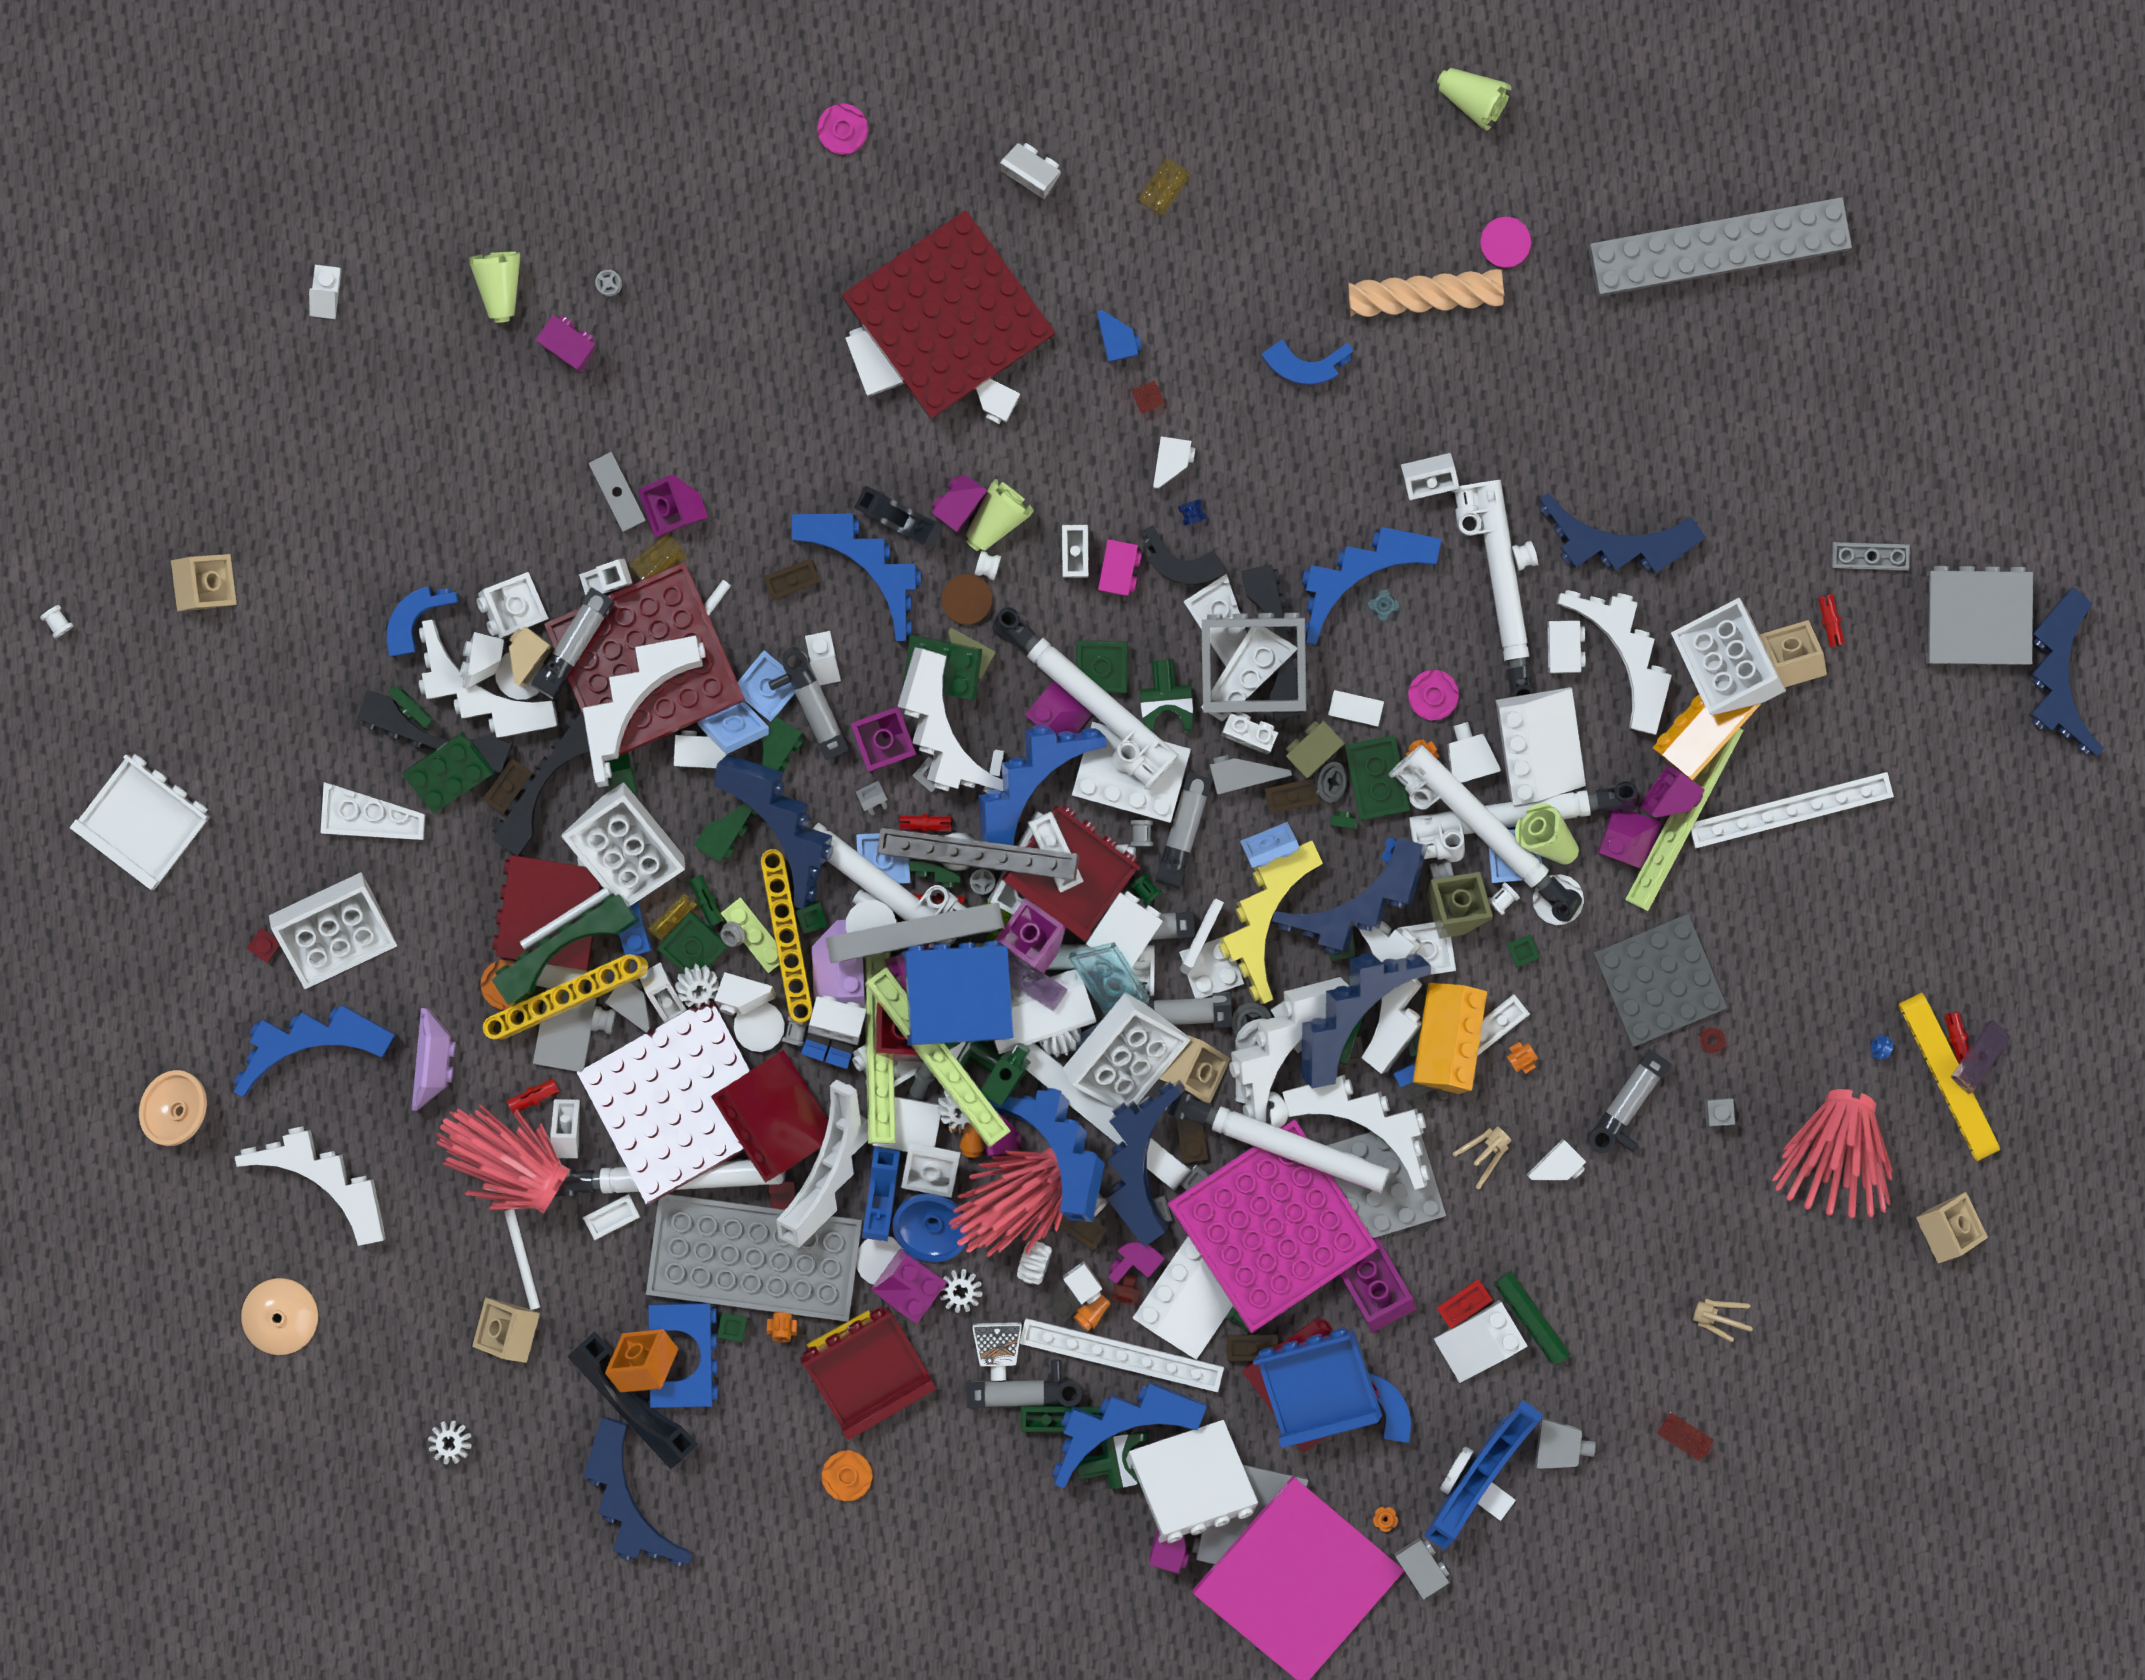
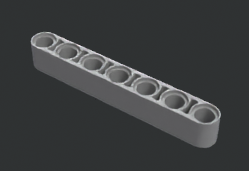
[826,902,1004,963]

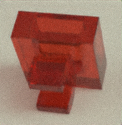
[1111,1275,1140,1306]

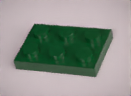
[903,635,983,700]
[402,731,494,814]
[1344,735,1410,821]

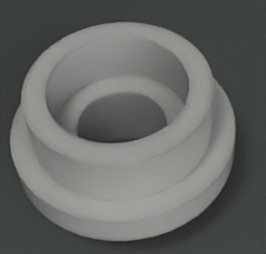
[721,921,745,947]

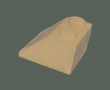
[171,554,237,611]
[1760,620,1827,687]
[509,627,554,688]
[1159,1035,1231,1103]
[1916,1192,1988,1264]
[472,1297,540,1363]

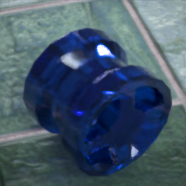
[1178,499,1208,526]

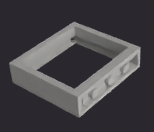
[1202,613,1307,713]

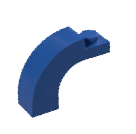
[1261,339,1353,386]
[387,587,460,657]
[862,1147,900,1241]
[1368,1372,1411,1443]

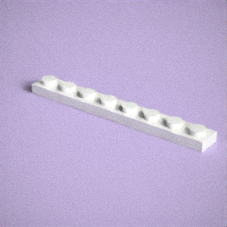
[1690,772,1894,848]
[1019,1318,1224,1392]

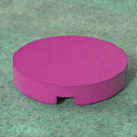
[817,103,868,155]
[1480,217,1531,268]
[1408,670,1459,720]

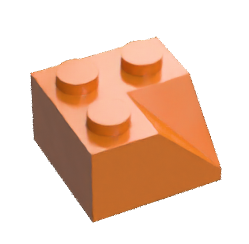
[605,1329,678,1392]

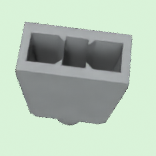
[1535,1418,1596,1469]

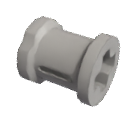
[1130,820,1153,846]
[782,1016,810,1047]

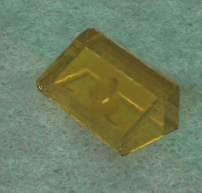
[1138,158,1192,217]
[629,533,688,581]
[648,893,697,940]

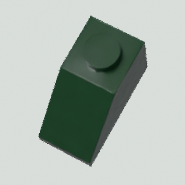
[605,752,638,795]

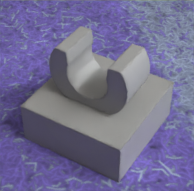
[912,757,936,792]
[856,780,887,815]

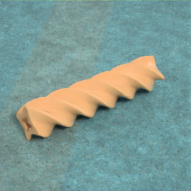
[1348,269,1504,317]

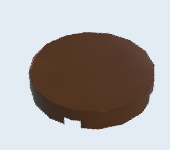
[942,574,992,625]

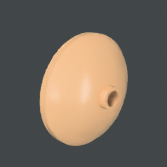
[139,1070,207,1146]
[241,1278,318,1355]

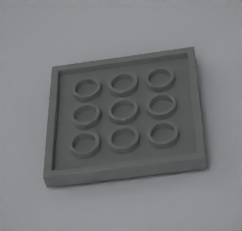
[1594,914,1727,1047]

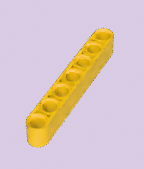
[761,849,812,1025]
[483,954,648,1040]
[1898,992,2000,1161]

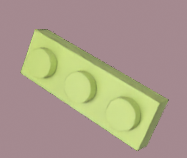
[721,897,788,973]

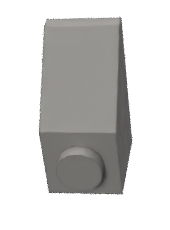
[605,980,651,1033]

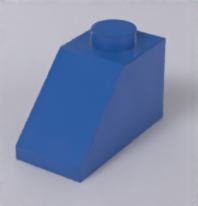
[1097,310,1142,363]
[619,901,653,955]

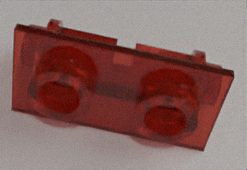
[1657,1412,1714,1461]

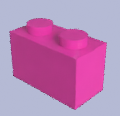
[1098,540,1142,596]

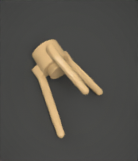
[1453,1126,1512,1189]
[1693,1299,1753,1342]

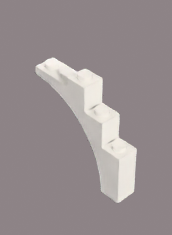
[1556,590,1672,735]
[419,620,559,738]
[898,648,1003,792]
[1355,921,1422,1074]
[1229,977,1349,1123]
[1283,1075,1430,1189]
[776,1080,868,1248]
[235,1126,386,1246]

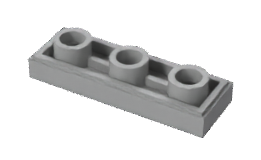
[589,452,646,532]
[1832,542,1910,571]

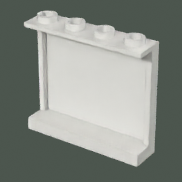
[70,754,210,890]
[1126,1420,1258,1543]

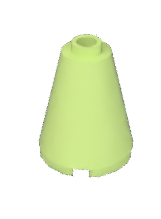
[1437,68,1511,130]
[469,251,520,323]
[966,479,1034,551]
[1515,803,1579,865]

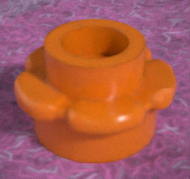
[1373,1507,1398,1532]

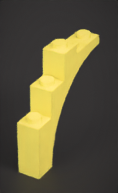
[1218,841,1323,1004]

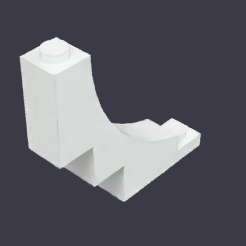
[583,636,706,787]

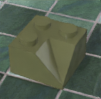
[1284,721,1344,779]
[1427,872,1493,939]

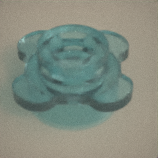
[1368,590,1399,620]

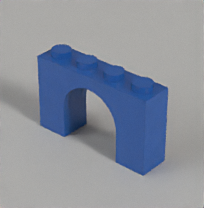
[649,1302,718,1408]

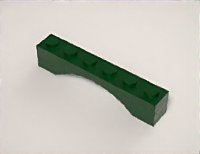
[694,716,804,862]
[491,893,640,1007]

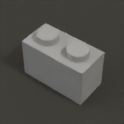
[1395,1537,1450,1600]

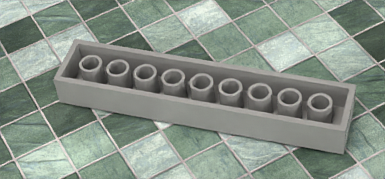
[1588,197,1852,297]

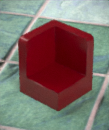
[769,1180,796,1209]

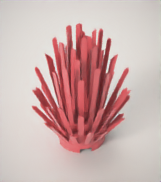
[435,1104,570,1214]
[949,1148,1063,1257]

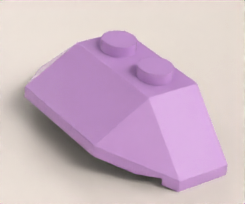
[812,920,865,1021]
[412,1008,456,1111]

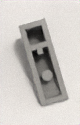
[1209,755,1292,794]

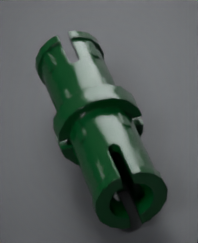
[688,874,724,927]

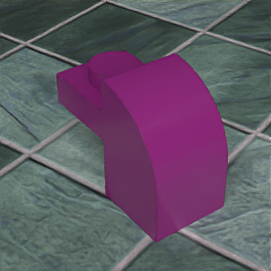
[1108,1241,1165,1284]

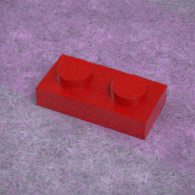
[1436,1279,1493,1329]

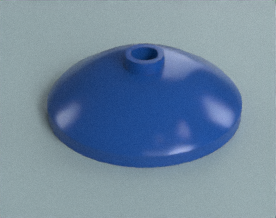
[893,1194,968,1262]

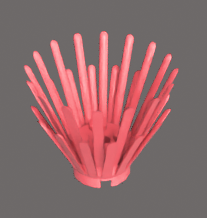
[1772,1089,1893,1219]

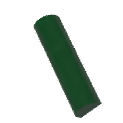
[1493,1271,1571,1365]
[1021,1406,1123,1433]

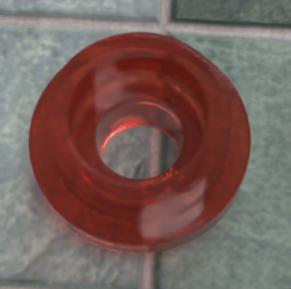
[1699,1027,1725,1053]

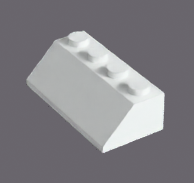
[995,968,1097,1054]

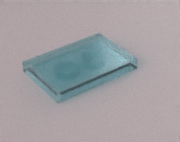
[1068,942,1150,1014]

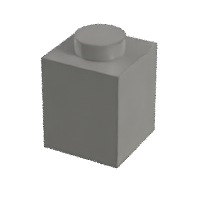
[1705,1098,1735,1126]

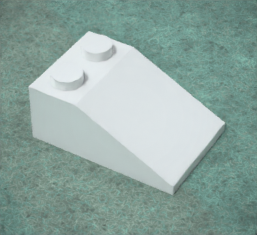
[1001,143,1061,199]
[1434,1300,1527,1383]

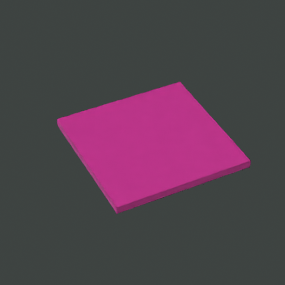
[1167,1119,1378,1333]
[1192,1476,1405,1680]

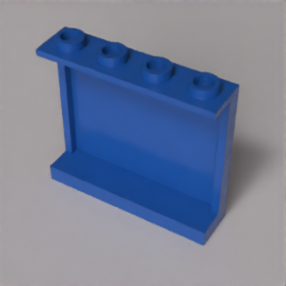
[901,941,1013,1045]
[1253,1328,1382,1448]

